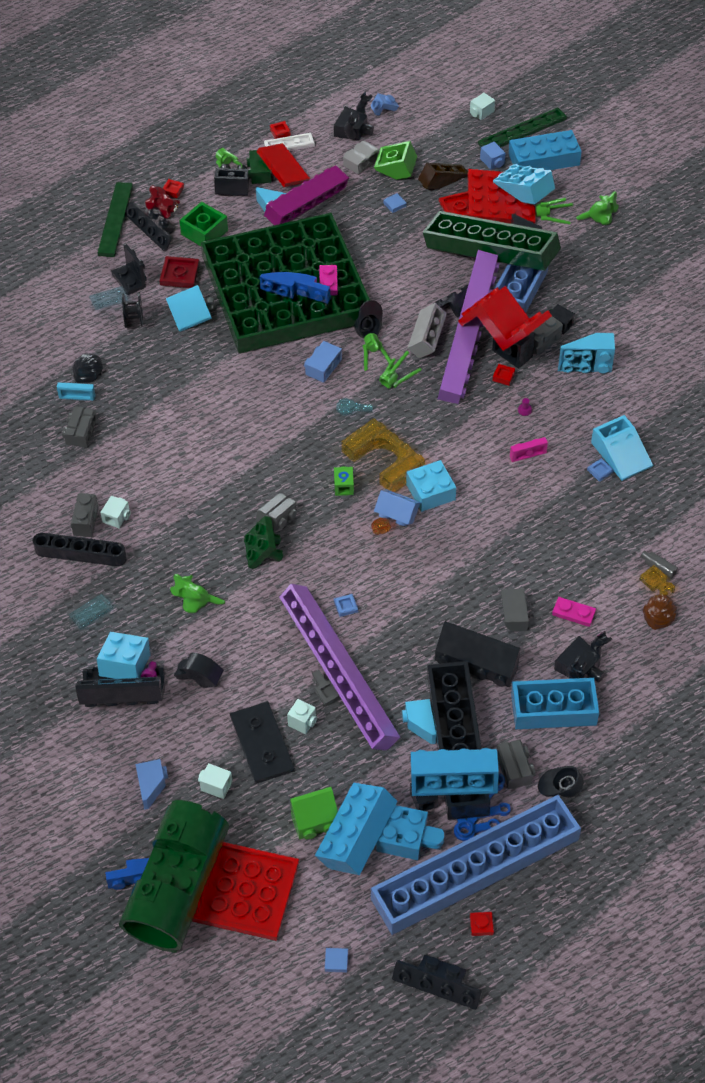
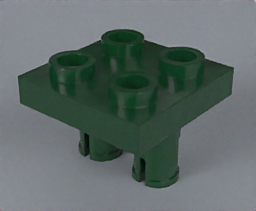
[244,516,283,569]

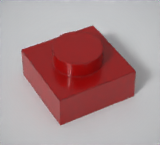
[270,121,291,139]
[163,179,184,198]
[492,364,515,386]
[469,912,494,936]

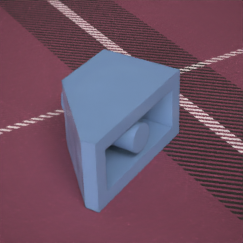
[135,759,168,810]

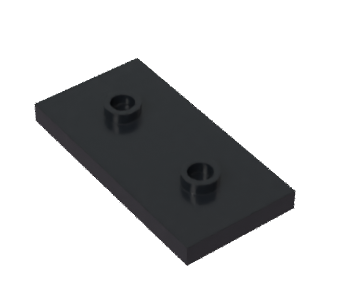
[229,701,295,784]

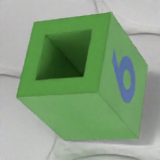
[334,466,354,496]

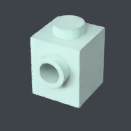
[470,93,495,120]
[100,496,131,528]
[287,699,317,734]
[198,763,232,799]

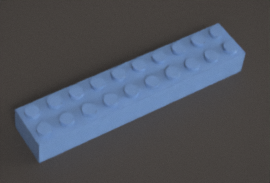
[371,795,581,935]

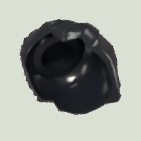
[72,353,103,383]

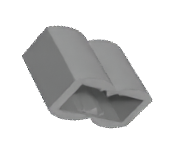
[343,141,379,174]

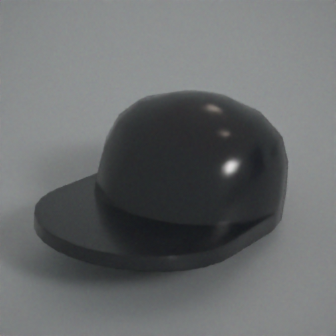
[354,300,383,338]
[538,766,584,798]

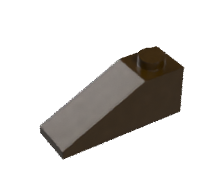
[418,163,468,190]

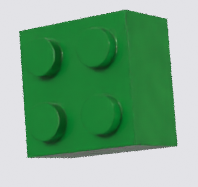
[179,201,228,246]

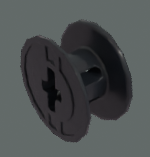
[122,292,143,328]

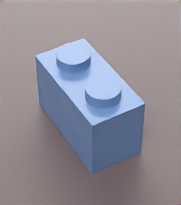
[304,341,342,383]
[374,489,421,526]

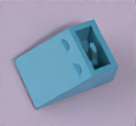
[493,164,555,204]
[558,333,615,373]
[591,415,653,481]

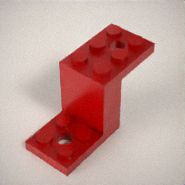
[458,286,552,351]

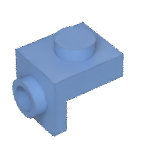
[371,93,399,115]

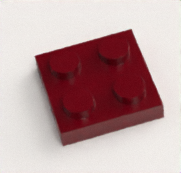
[159,256,200,288]

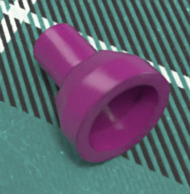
[518,398,532,416]
[140,661,157,678]

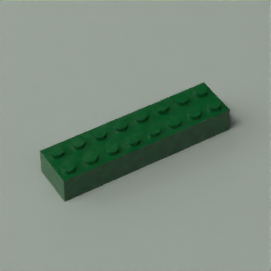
[423,211,561,271]

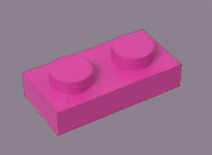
[319,265,337,295]
[510,437,548,462]
[552,597,596,627]

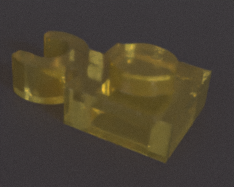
[639,565,675,595]

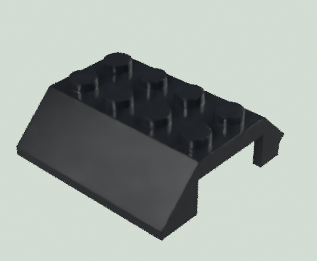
[75,664,165,707]

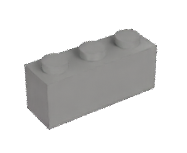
[408,303,447,358]

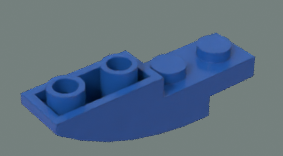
[260,272,330,304]
[105,858,149,890]

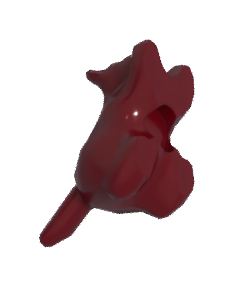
[145,185,180,219]

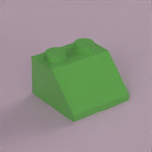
[374,141,417,180]
[290,787,338,840]

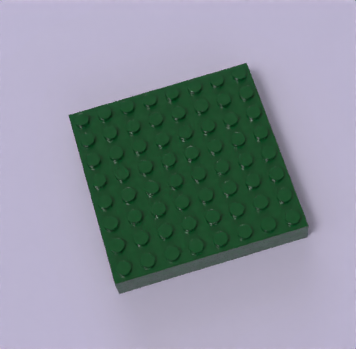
[201,213,370,354]

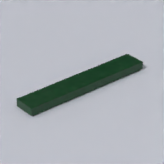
[478,107,567,147]
[97,182,133,257]

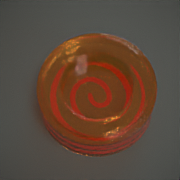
[371,518,391,535]

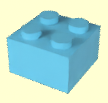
[406,460,456,512]
[97,632,150,679]

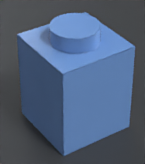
[480,142,505,170]

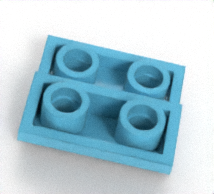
[166,285,212,332]

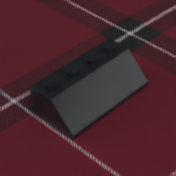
[435,621,521,687]

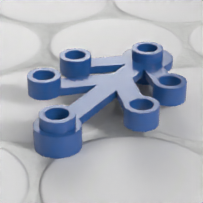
[454,773,511,841]

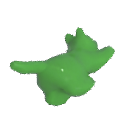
[576,191,619,225]
[170,574,225,613]

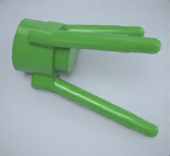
[215,148,243,168]
[536,198,573,224]
[363,333,394,371]
[379,351,421,389]

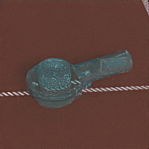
[336,398,373,415]

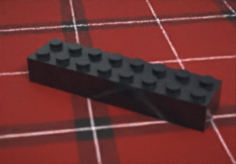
[427,661,490,820]

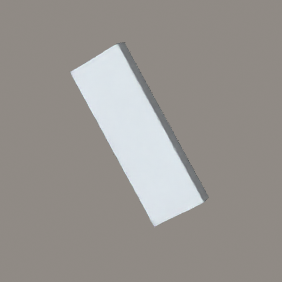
[264,133,315,151]

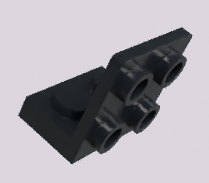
[111,244,147,295]

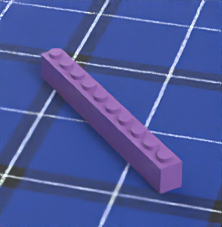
[437,250,500,404]
[279,584,400,750]

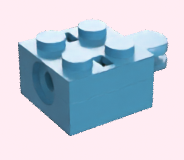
[376,805,444,860]

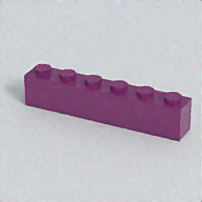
[264,165,349,225]

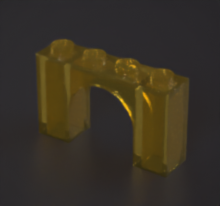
[341,418,425,492]

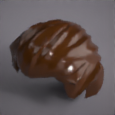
[643,594,677,630]

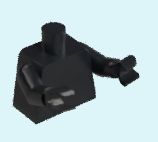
[334,92,374,141]
[554,631,612,683]

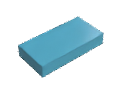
[57,382,95,401]

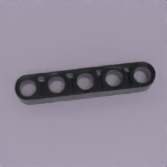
[32,533,127,566]

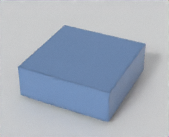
[383,193,406,213]
[587,458,614,482]
[334,594,358,617]
[325,948,348,972]

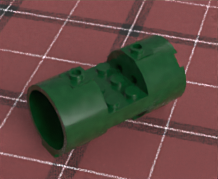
[119,800,229,953]

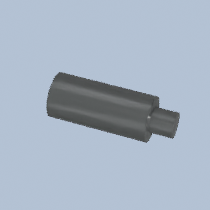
[640,550,678,580]

